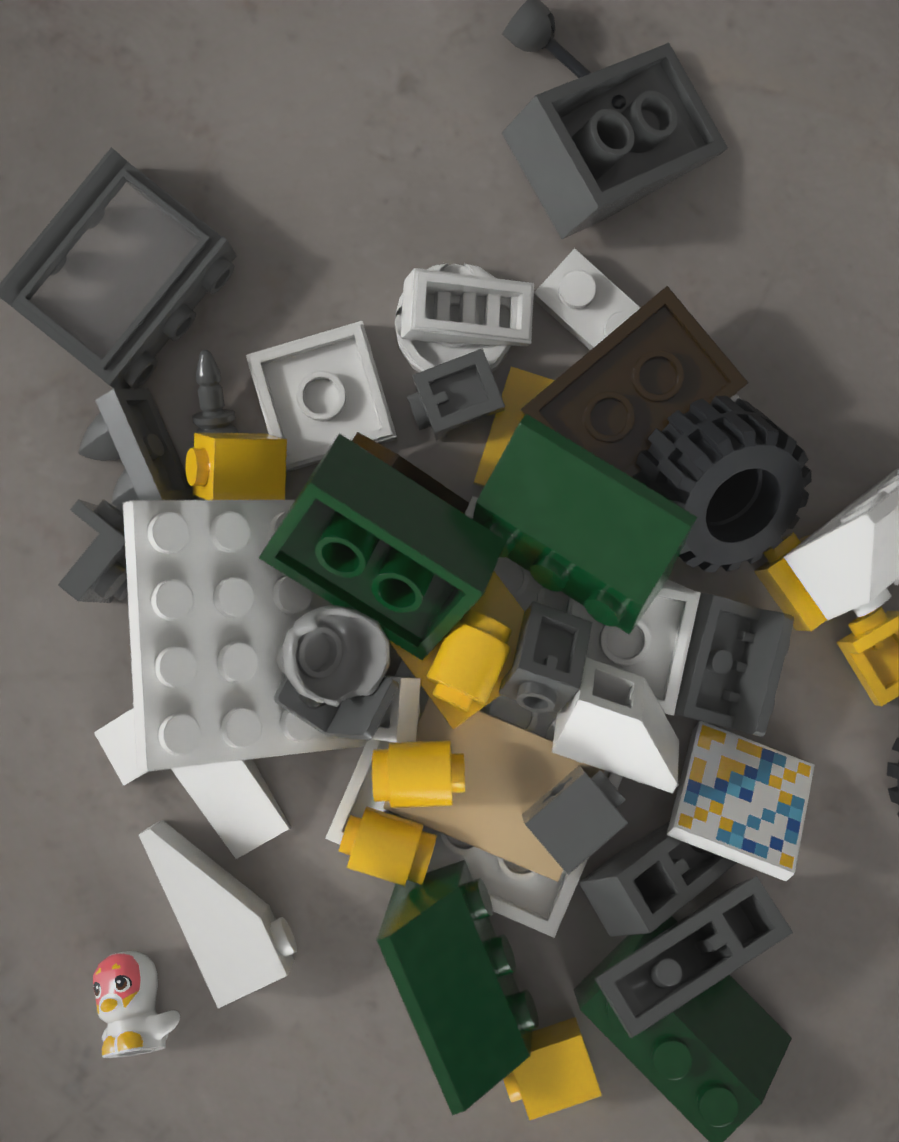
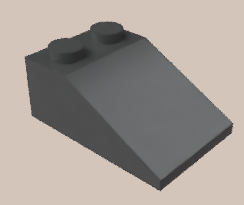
[502,43,728,239]

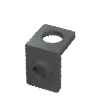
[274,675,399,740]

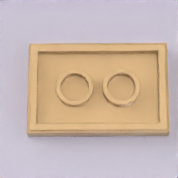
[383,698,604,882]

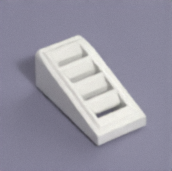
[401,268,534,346]

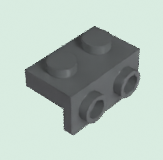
[58,499,128,603]
[674,593,794,737]

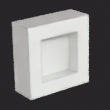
[372,675,421,743]

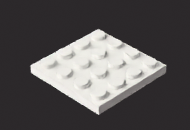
[123,500,367,771]

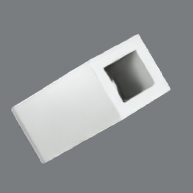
[552,657,679,793]

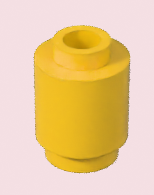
[426,610,512,711]
[372,741,465,808]
[338,806,437,886]

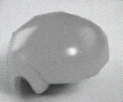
[282,605,390,706]

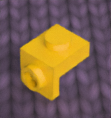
[836,606,899,706]

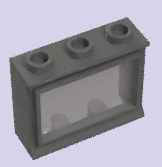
[0,147,237,389]

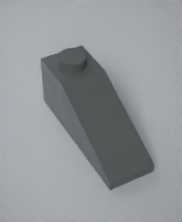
[579,821,737,937]
[594,876,793,1038]

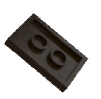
[521,286,749,478]

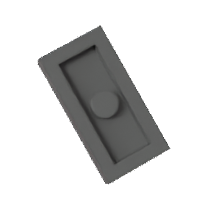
[78,388,197,507]

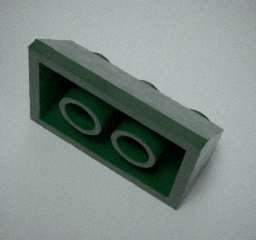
[473,414,698,635]
[259,433,506,660]
[377,860,539,1115]
[573,916,792,1142]

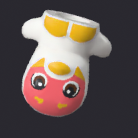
[93,951,180,1058]

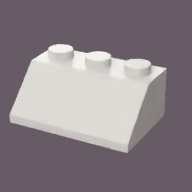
[784,468,899,620]

